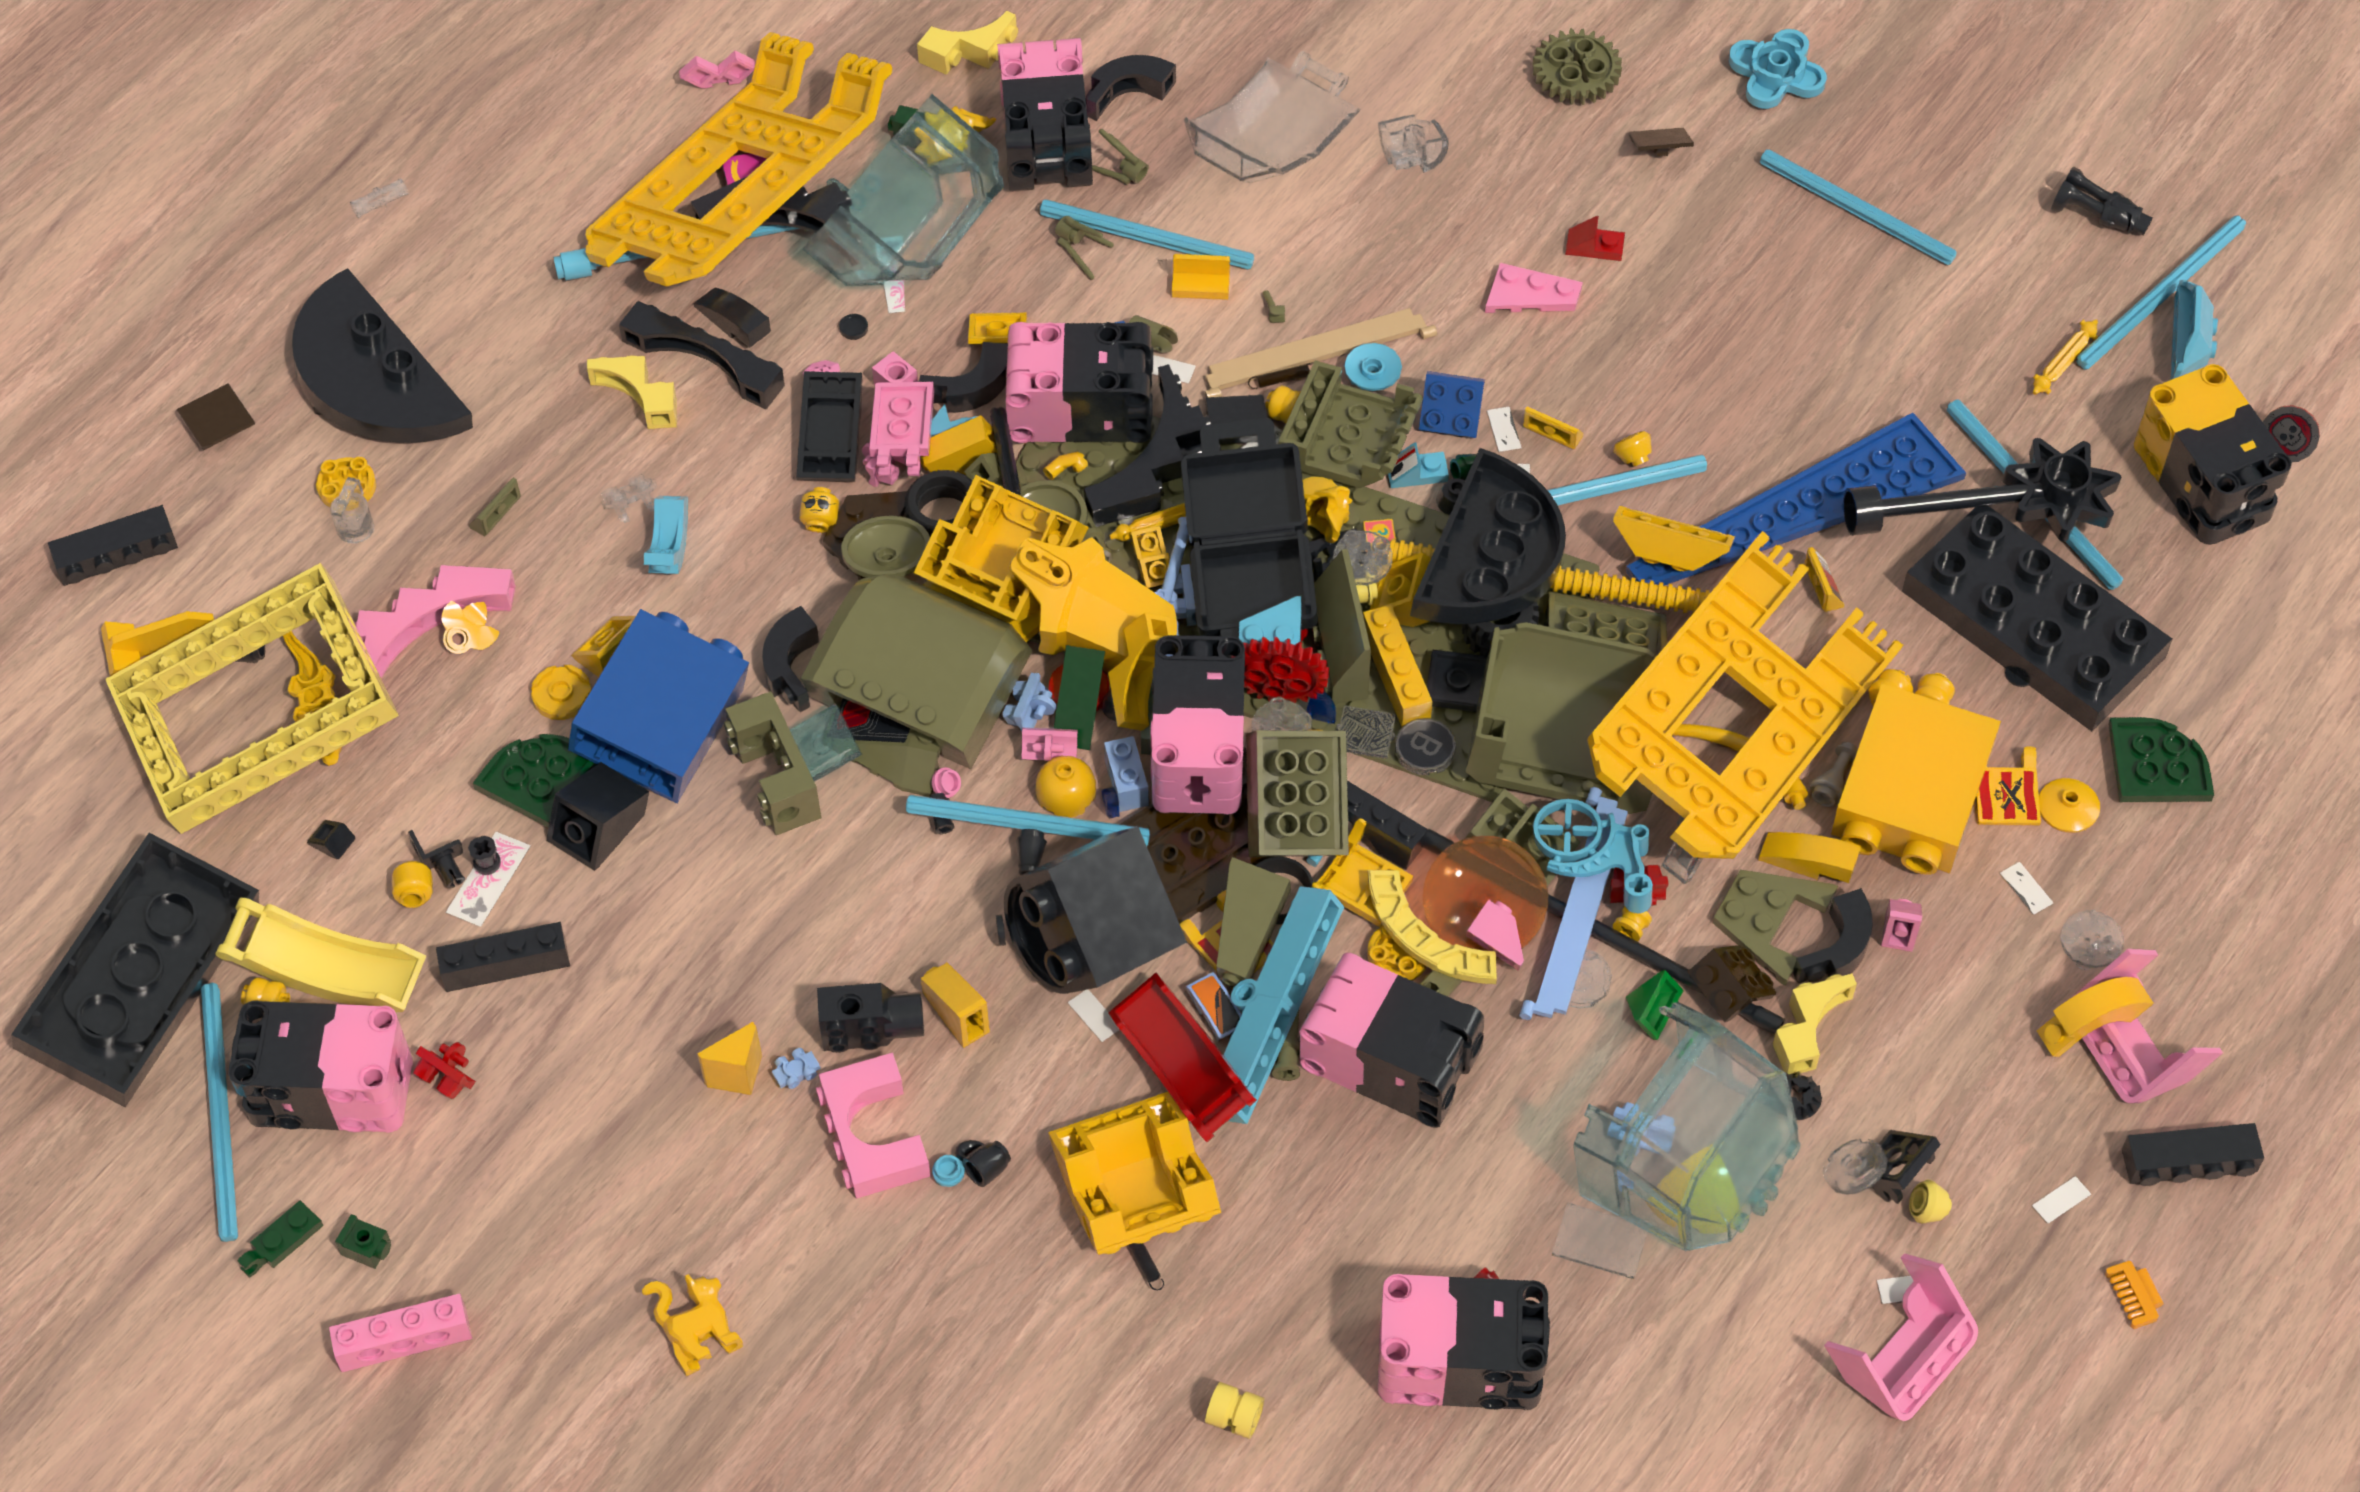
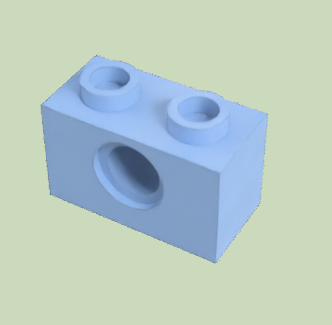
[1104,736,1149,812]

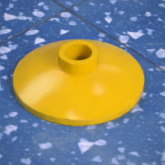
[2039,778,2100,833]

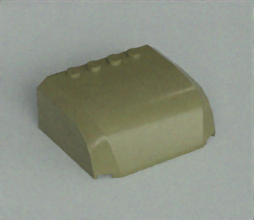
[801,574,1032,769]
[1465,622,1655,814]

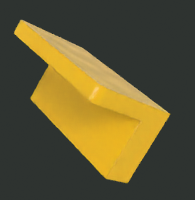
[1172,254,1230,300]

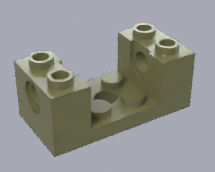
[723,691,822,836]

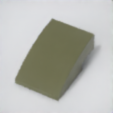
[1463,788,1581,888]

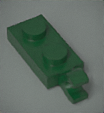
[237,1200,323,1278]

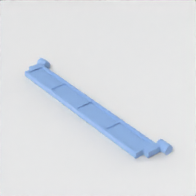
[1519,787,1628,1020]

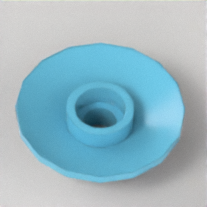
[1344,343,1402,391]

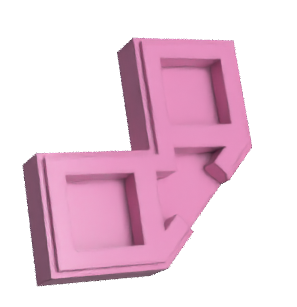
[679,51,756,88]

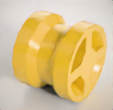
[1613,906,1652,942]

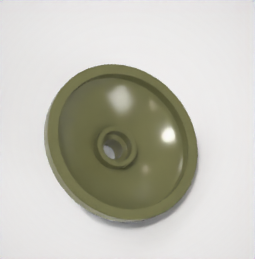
[1021,480,1088,525]
[841,516,930,577]

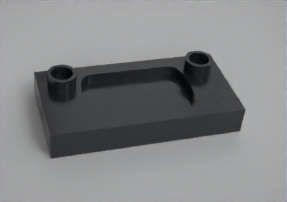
[11,832,259,1108]

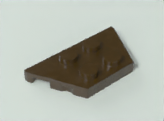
[823,491,907,580]

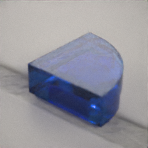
[1306,692,1336,724]
[1101,786,1120,819]

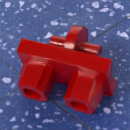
[1609,865,1669,906]
[413,1042,476,1099]

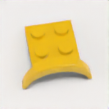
[1312,818,1413,927]

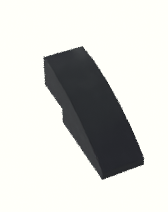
[694,287,771,348]

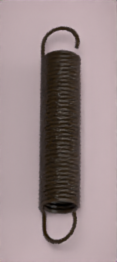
[1248,362,1314,389]

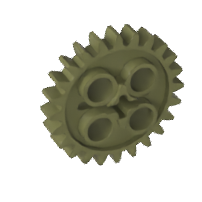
[1533,28,1622,105]

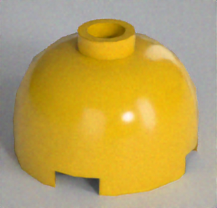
[1035,755,1096,818]

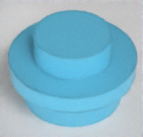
[932,1155,965,1187]

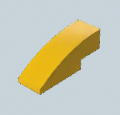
[1758,832,1861,883]

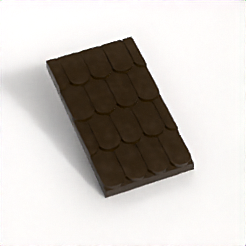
[1093,747,1288,924]

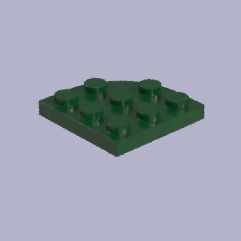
[2108,717,2214,802]
[473,734,597,828]

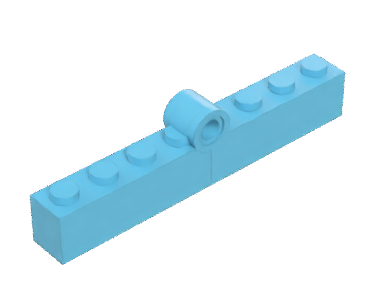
[1224,886,1344,1124]

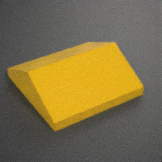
[968,312,1027,344]

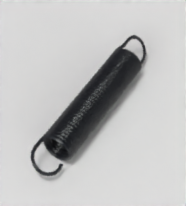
[1129,1243,1164,1291]

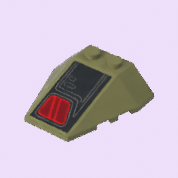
[823,698,941,797]

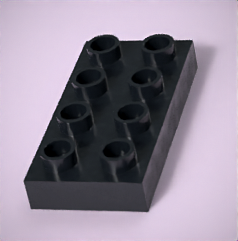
[1902,506,2173,732]

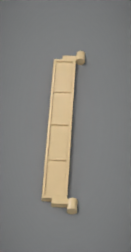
[1205,308,1437,398]

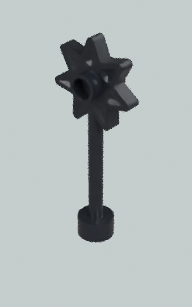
[1843,438,2122,542]

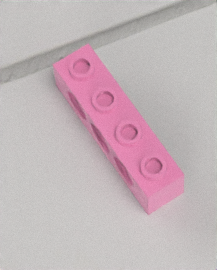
[329,1293,472,1372]

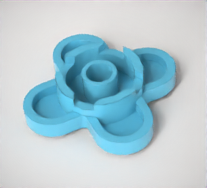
[1729,29,1827,109]

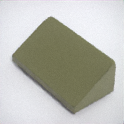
[469,477,521,536]

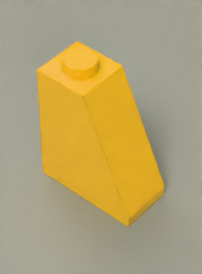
[920,415,997,475]
[921,962,990,1048]

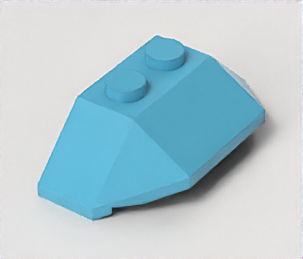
[2170,280,2218,380]

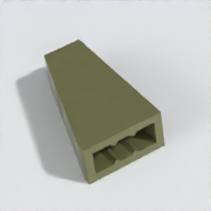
[1216,857,1291,988]

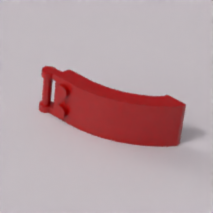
[1108,972,1257,1142]

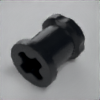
[468,836,501,875]

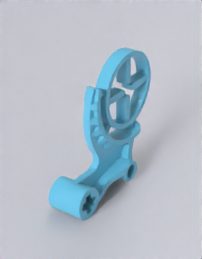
[1533,799,1653,914]

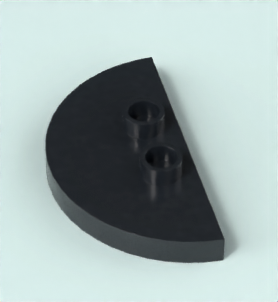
[292,268,473,443]
[1410,448,1566,624]

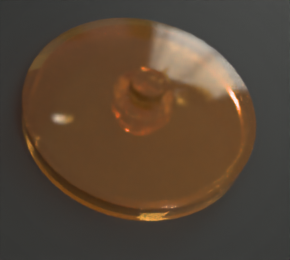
[1422,836,1548,960]

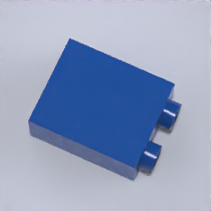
[568,609,749,804]

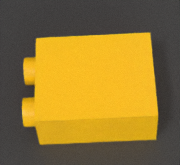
[1831,683,2001,875]

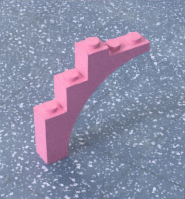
[354,565,516,678]

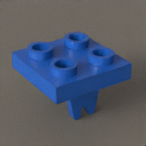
[1419,371,1485,438]

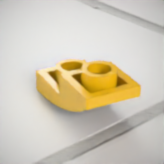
[1130,525,1170,588]

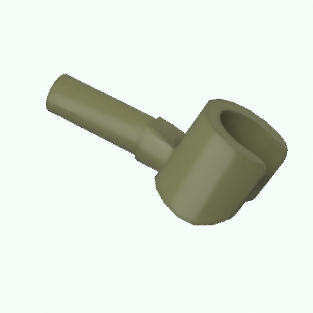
[1263,290,1285,323]

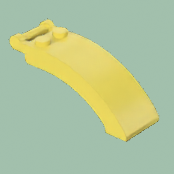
[216,898,426,1012]

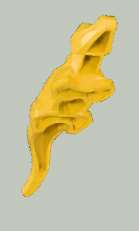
[283,631,342,766]

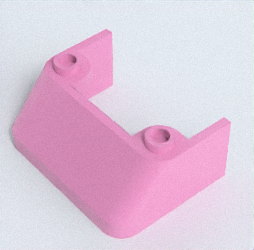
[2074,949,2223,1103]
[1824,1253,1978,1421]

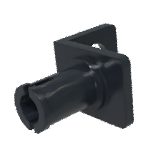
[408,830,465,888]

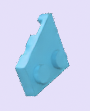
[1239,596,1302,645]

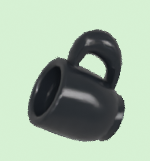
[955,1140,1011,1187]

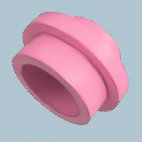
[932,767,961,798]

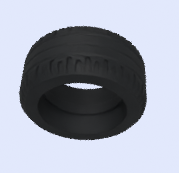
[904,470,972,537]

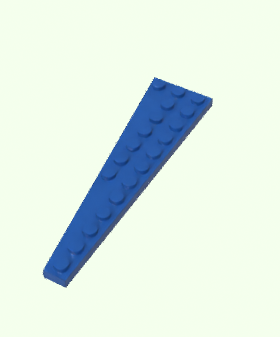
[1626,412,1966,586]

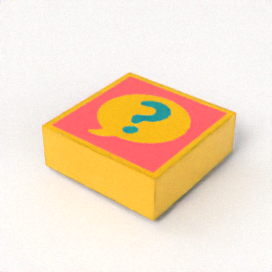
[1363,519,1396,551]

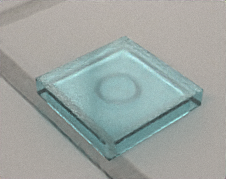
[790,703,862,782]

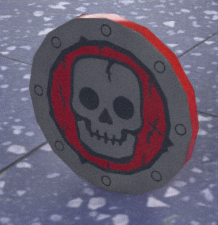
[2263,405,2320,462]

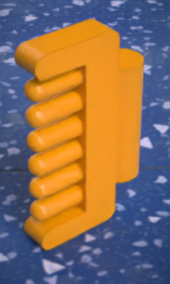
[2105,1261,2164,1329]

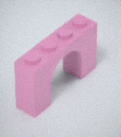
[815,1053,931,1199]

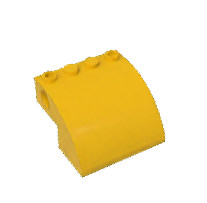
[914,475,1089,622]
[1048,1092,1222,1255]

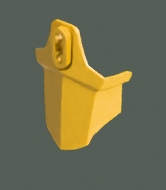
[1009,537,1177,673]

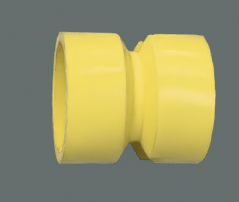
[1205,1382,1265,1439]

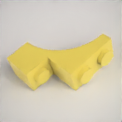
[917,11,1018,75]
[587,356,677,429]
[1773,974,1857,1074]

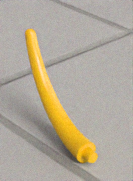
[1672,724,1808,810]

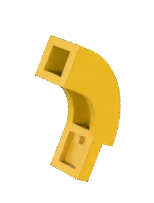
[2036,977,2154,1057]

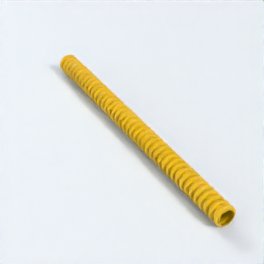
[1386,538,1710,614]

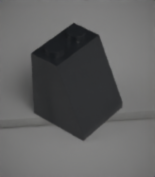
[546,762,649,871]

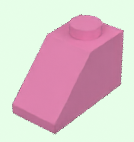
[1881,899,1922,952]
[1466,900,1524,971]

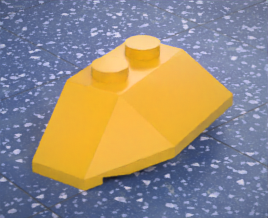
[1613,506,1735,571]

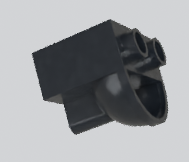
[1004,826,1187,994]

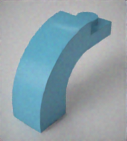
[644,495,688,574]

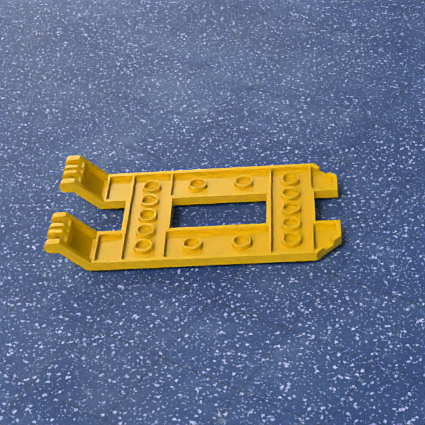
[586,32,892,287]
[1587,531,1904,859]

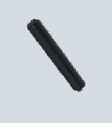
[990,407,1021,496]

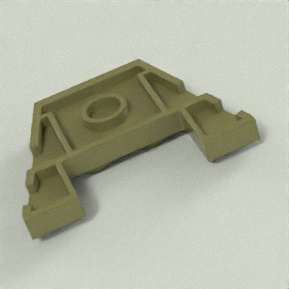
[1713,869,1838,986]

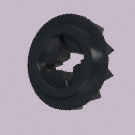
[1770,1071,1823,1120]

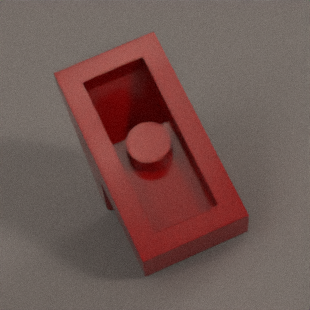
[1565,216,1625,261]

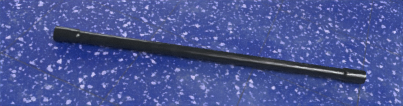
[1423,828,1785,1035]

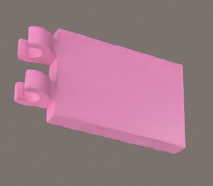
[869,382,934,476]

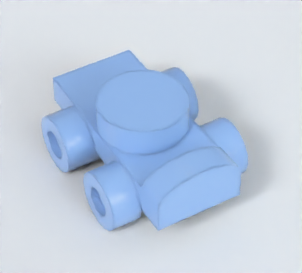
[772,1048,821,1089]

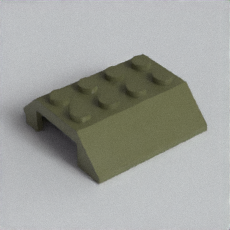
[1278,360,1423,488]

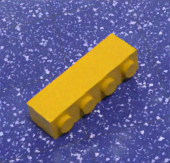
[1363,604,1432,729]

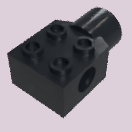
[817,983,924,1053]

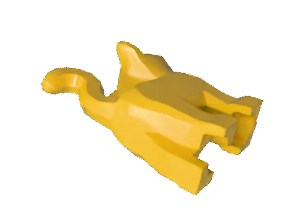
[642,1274,743,1377]

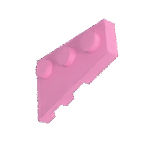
[1485,263,1583,313]

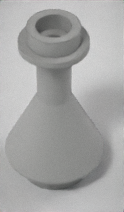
[1810,742,1858,807]

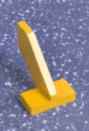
[101,611,214,676]

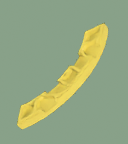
[1368,870,1497,984]

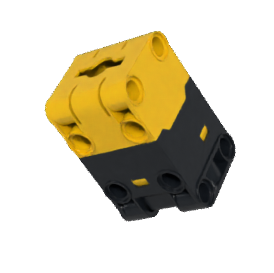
[2133,364,2292,545]

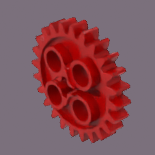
[1231,637,1329,704]

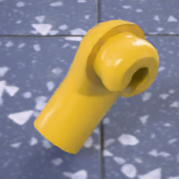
[1043,452,1088,480]

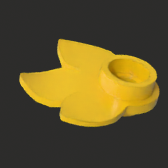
[441,601,499,654]

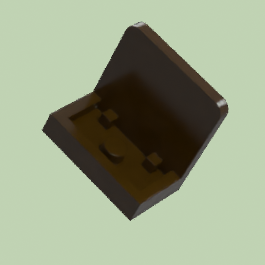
[1688,945,1776,1022]

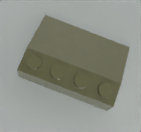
[1311,549,1371,704]
[1544,592,1667,658]
[1246,730,1349,857]

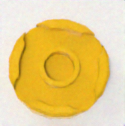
[531,664,592,720]

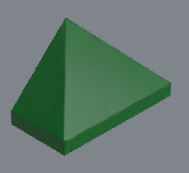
[1626,970,1684,1040]

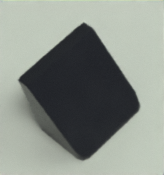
[307,820,355,859]

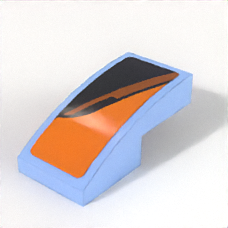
[1185,972,1242,1041]

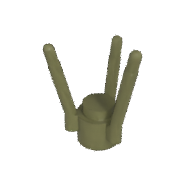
[1092,129,1149,185]
[1055,216,1114,280]

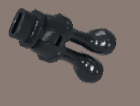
[2051,166,2153,236]

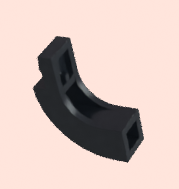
[1086,55,1176,121]
[919,342,1008,413]
[762,606,819,713]
[1793,888,1873,983]

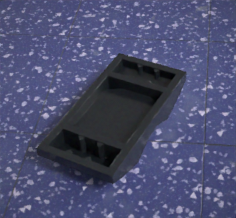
[796,371,862,482]

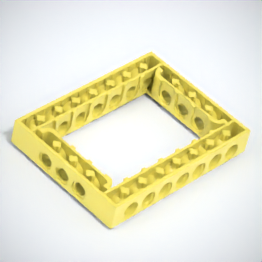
[105,563,399,834]

